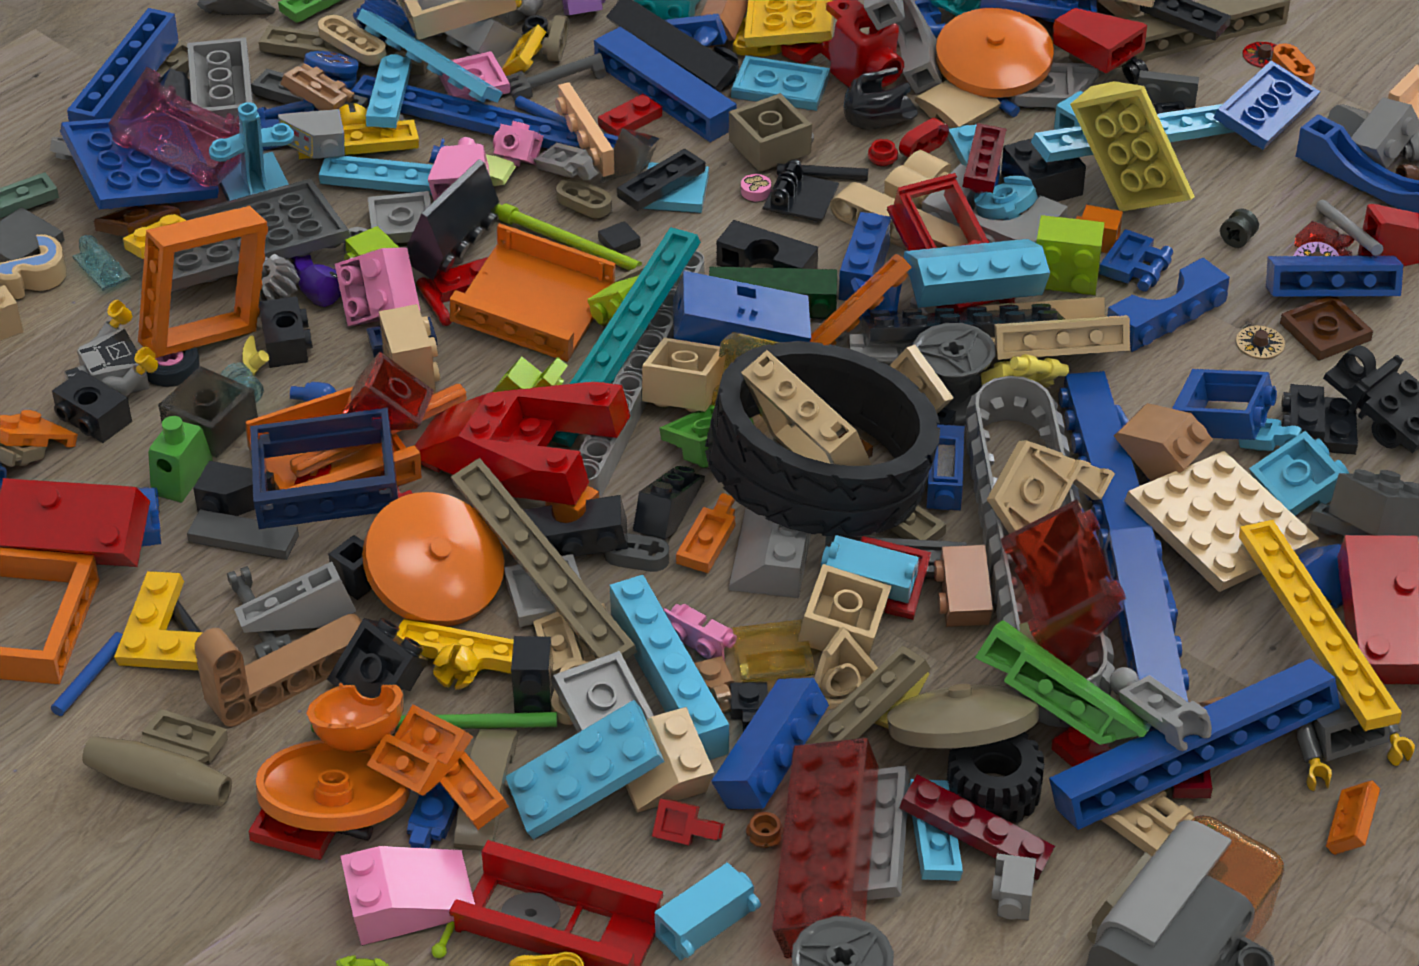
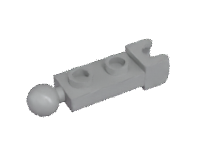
[1110,667,1212,751]

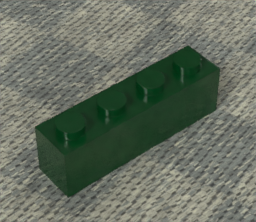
[709,267,837,319]

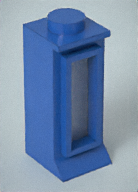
[926,425,965,510]

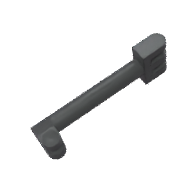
[507,53,606,100]
[227,566,292,659]

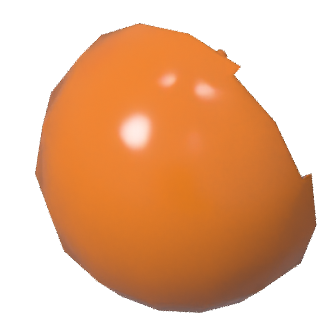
[306,683,403,752]

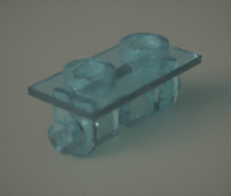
[73,235,131,291]

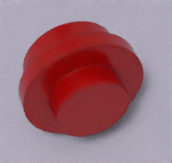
[868,139,898,166]

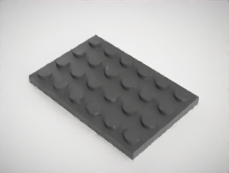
[171,178,350,292]

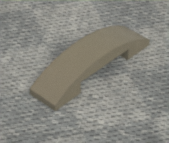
[454,728,519,851]

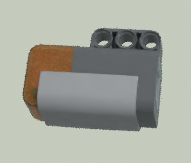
[1086,815,1284,966]

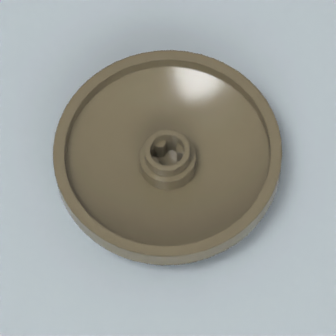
[887,684,1039,749]

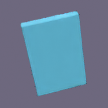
[731,56,830,111]

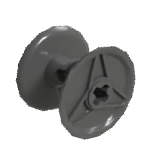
[913,323,995,425]
[792,916,894,966]

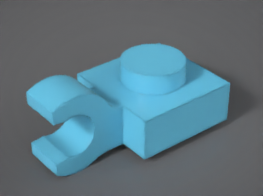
[1239,418,1302,451]

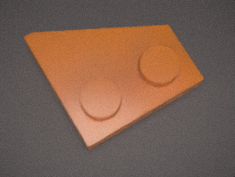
[0,410,78,447]

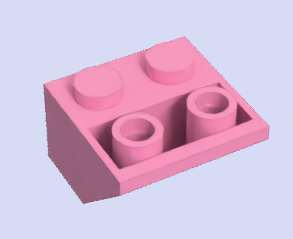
[335,248,420,326]

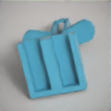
[209,102,294,201]

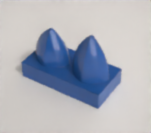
[666,14,727,47]

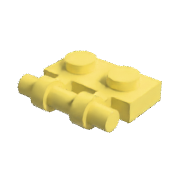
[981,354,1069,388]

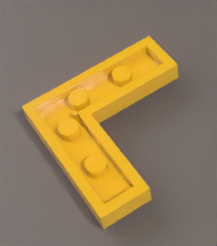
[114,571,227,670]

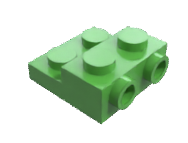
[659,405,754,468]

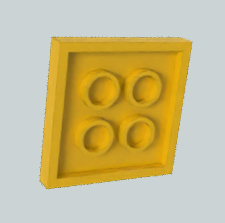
[744,0,834,48]

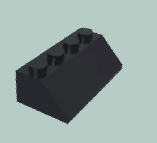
[406,159,499,280]

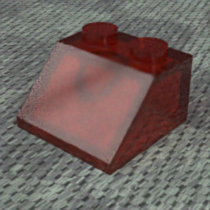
[342,352,434,430]

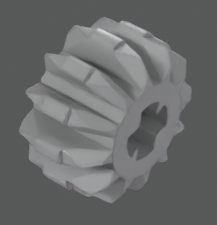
[259,254,300,302]

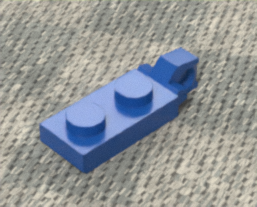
[407,783,459,849]

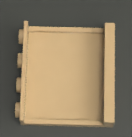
[979,297,1130,360]

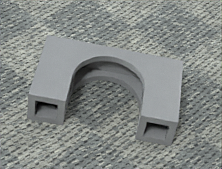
[864,0,942,94]
[922,164,1068,243]

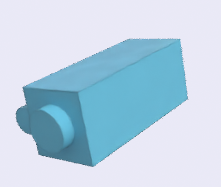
[821,535,919,603]
[655,862,761,960]

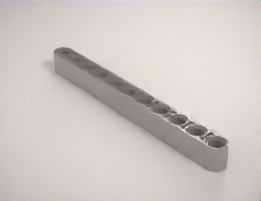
[579,251,705,498]

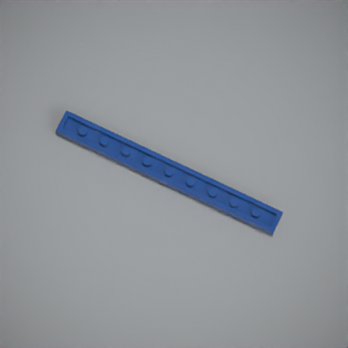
[351,75,634,167]

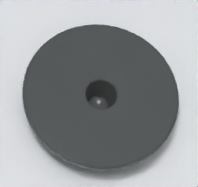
[501,892,561,928]

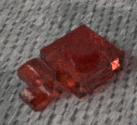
[1294,221,1354,256]

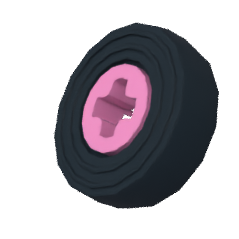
[147,347,200,387]

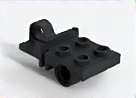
[1323,345,1419,453]

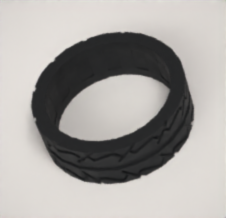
[705,341,940,538]

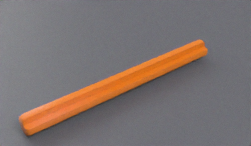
[290,383,467,478]

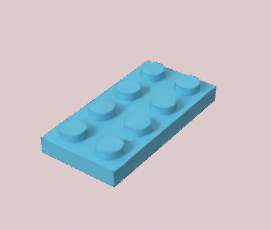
[506,700,665,839]

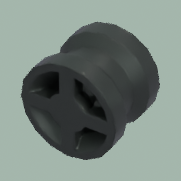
[1220,208,1259,248]

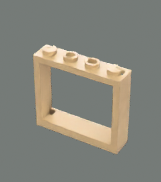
[398,0,517,40]
[741,350,871,466]

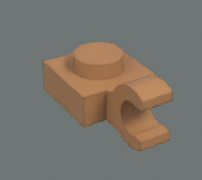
[694,656,734,713]

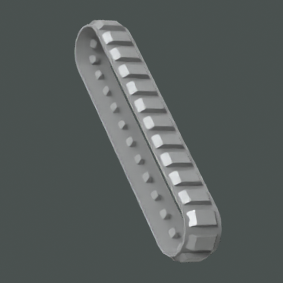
[965,376,1115,728]

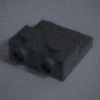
[1281,384,1358,455]
[327,618,429,698]

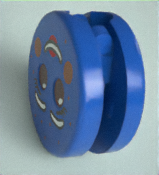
[304,51,359,89]

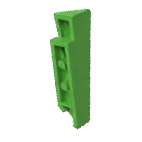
[975,620,1151,745]

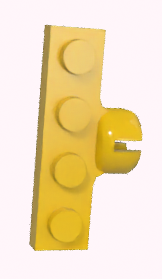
[297,103,419,159]
[397,619,514,690]

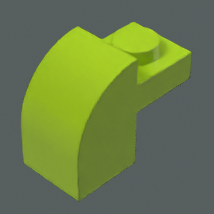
[492,356,568,392]

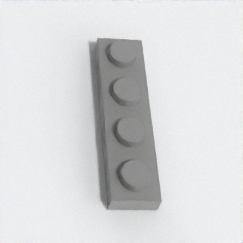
[859,766,910,901]

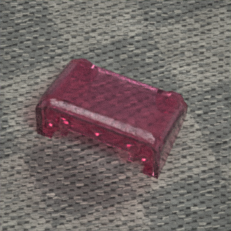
[108,67,241,187]

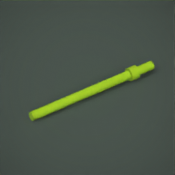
[495,203,642,271]

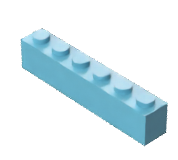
[610,575,729,760]

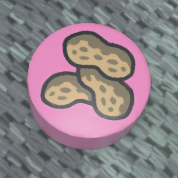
[741,174,771,202]

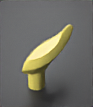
[242,336,269,377]

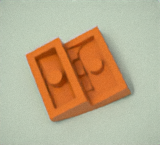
[367,704,473,796]

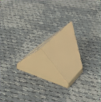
[814,627,878,709]

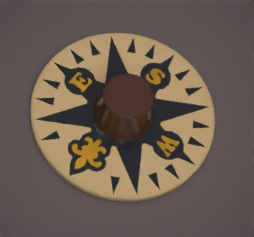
[1236,326,1285,359]

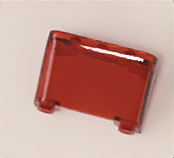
[1000,499,1127,667]

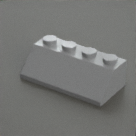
[400,0,523,59]
[187,37,253,138]
[729,508,811,598]

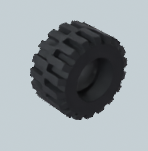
[947,732,1045,823]

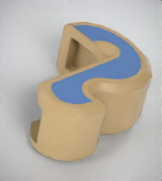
[0,234,66,300]

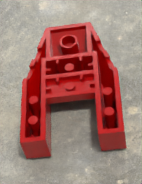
[415,382,631,505]

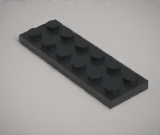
[862,304,1065,342]

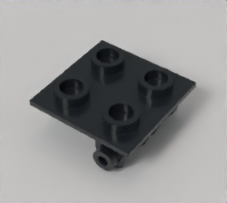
[763,159,839,221]

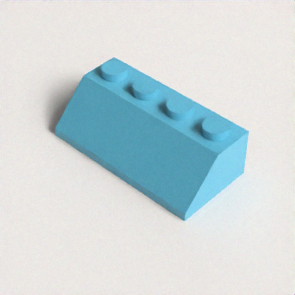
[904,239,1050,308]

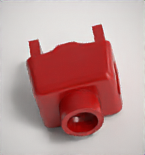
[821,0,905,87]

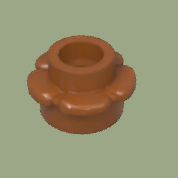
[746,812,784,848]

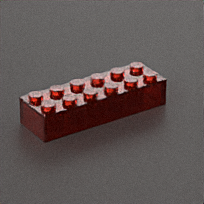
[772,738,879,959]

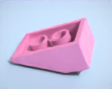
[340,846,475,945]

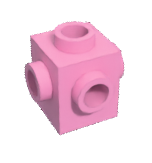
[493,121,544,167]

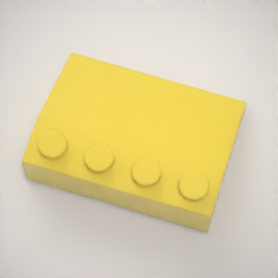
[1070,81,1195,211]

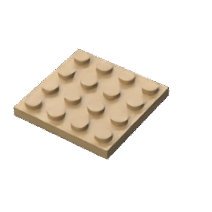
[1124,451,1319,592]

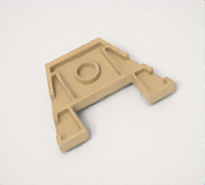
[987,440,1115,587]

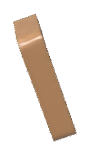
[195,614,362,727]

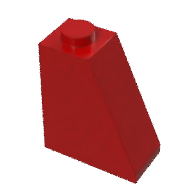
[1053,8,1147,74]
[1358,204,1419,267]

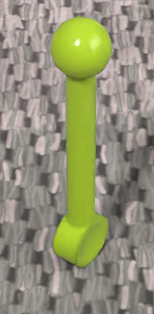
[431,921,455,959]

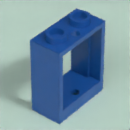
[1172,369,1277,440]

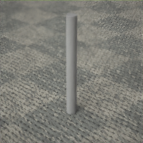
[1316,200,1383,256]

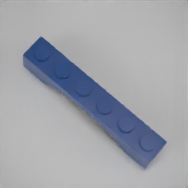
[1295,114,1419,213]

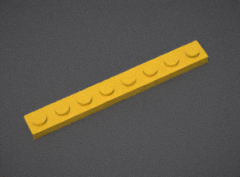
[1239,520,1402,731]

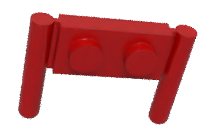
[416,257,488,326]

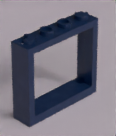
[250,408,398,529]

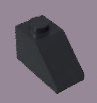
[193,460,276,516]

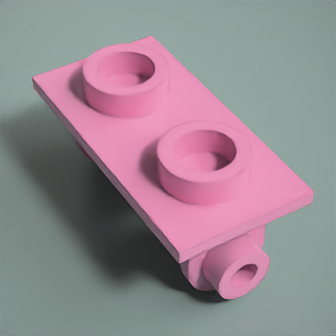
[663,604,737,661]

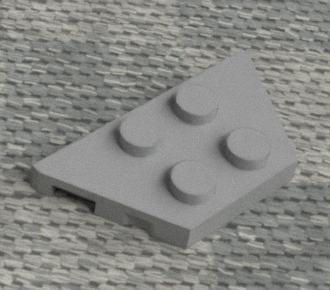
[1007,63,1099,108]

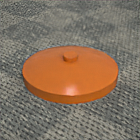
[936,8,1054,98]
[362,492,504,627]
[256,740,410,831]

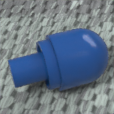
[290,381,336,402]

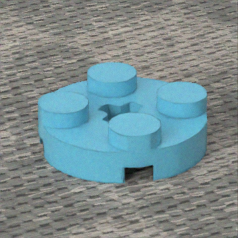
[974,176,1038,220]

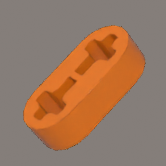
[1271,43,1315,85]

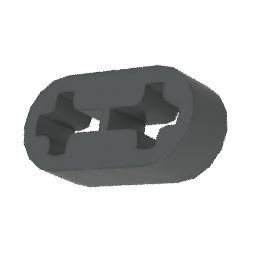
[604,533,670,572]

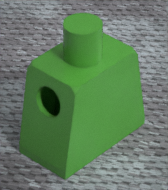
[148,416,213,503]

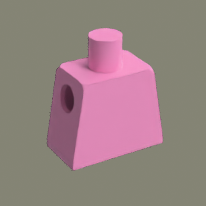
[428,137,490,201]

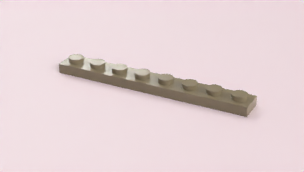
[451,458,637,660]

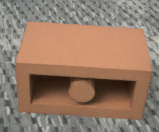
[934,545,993,627]

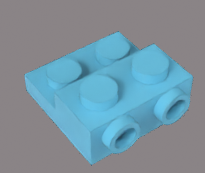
[1249,431,1349,516]

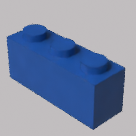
[839,212,891,301]

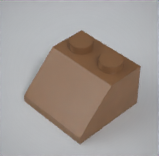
[1113,403,1213,481]

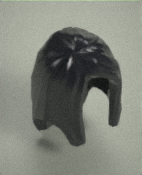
[844,67,918,129]

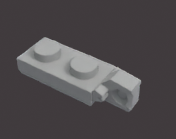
[534,143,598,180]

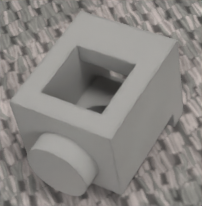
[991,853,1036,920]

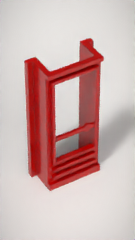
[887,173,1015,312]
[449,840,663,966]

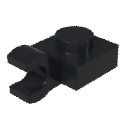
[731,682,768,732]

